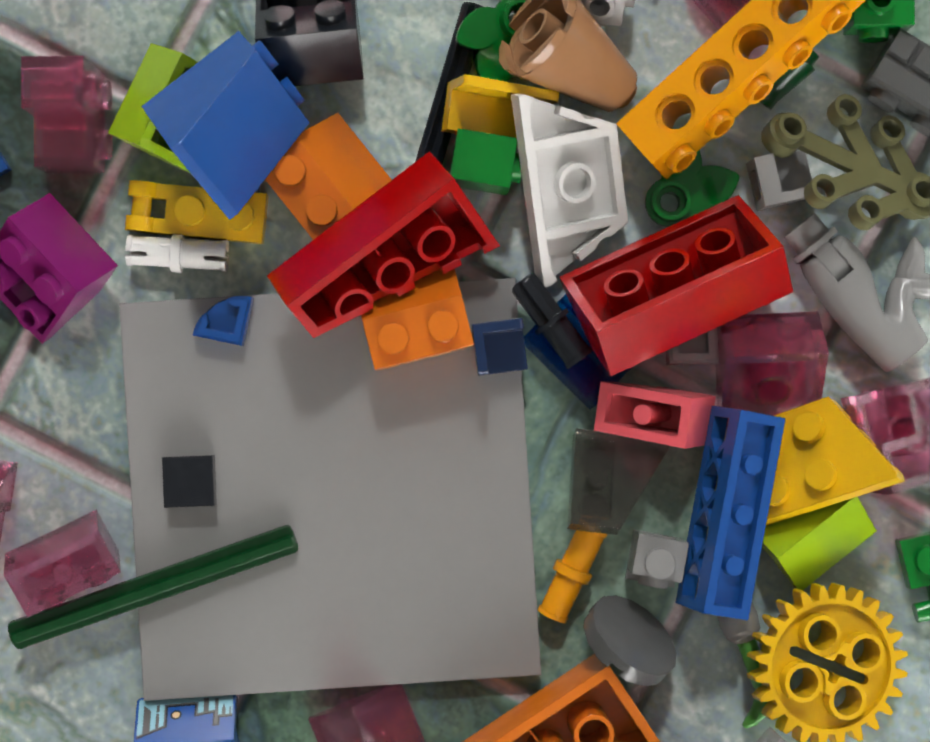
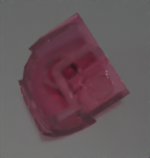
[841,377,930,495]

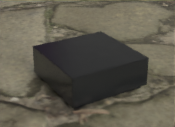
[162,455,217,508]

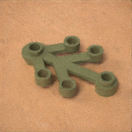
[761,94,930,230]

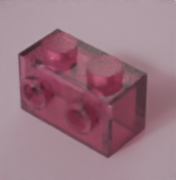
[4,509,121,617]

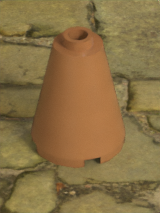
[499,0,637,112]

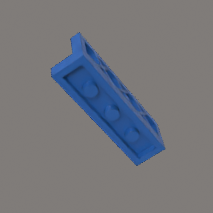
[675,406,786,620]

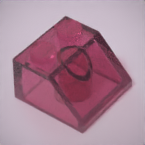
[715,311,829,428]

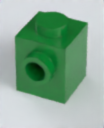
[450,128,522,195]

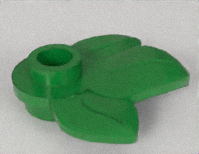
[456,0,526,82]
[645,150,740,227]

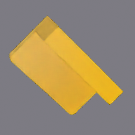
[441,74,559,138]

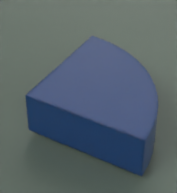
[193,296,254,346]

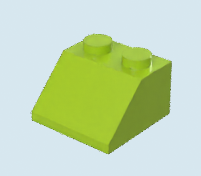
[108,43,198,175]

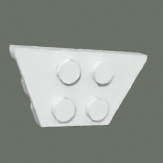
[511,93,628,287]

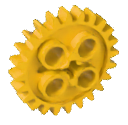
[747,582,908,742]

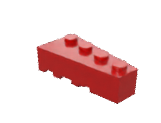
[267,151,500,338]

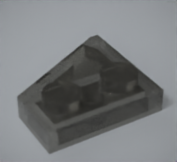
[567,428,670,535]

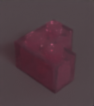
[21,56,112,173]

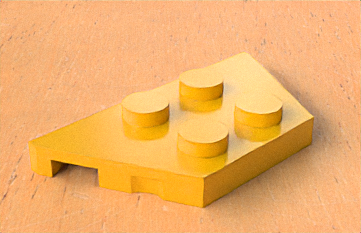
[766,397,905,526]

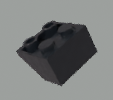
[255,0,364,86]

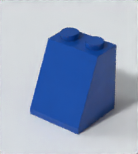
[141,31,310,220]

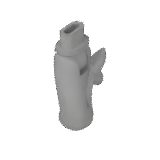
[784,213,930,373]

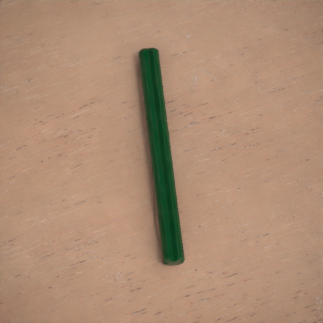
[8,525,298,649]

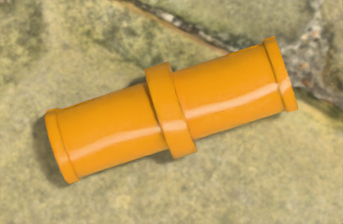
[537,520,608,624]

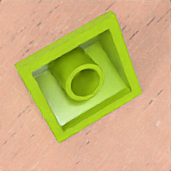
[762,497,877,590]

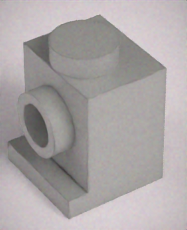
[625,529,689,589]

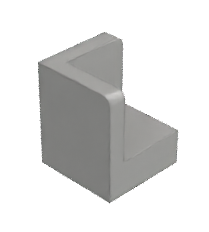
[746,151,823,212]

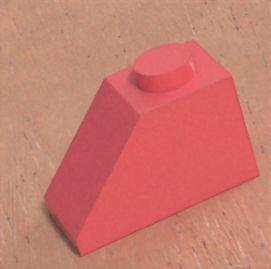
[594,381,716,449]

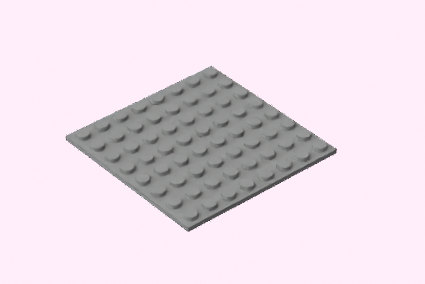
[119,278,541,701]

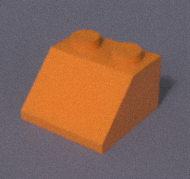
[265,112,392,240]
[361,269,474,371]

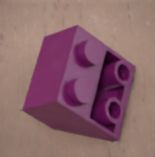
[0,193,118,344]

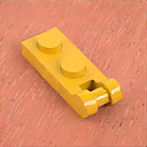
[125,180,269,244]

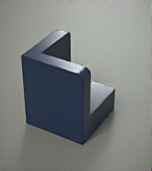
[472,318,528,376]

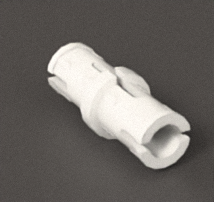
[125,234,229,273]

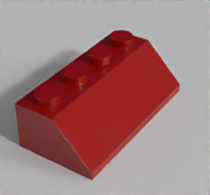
[559,195,793,376]

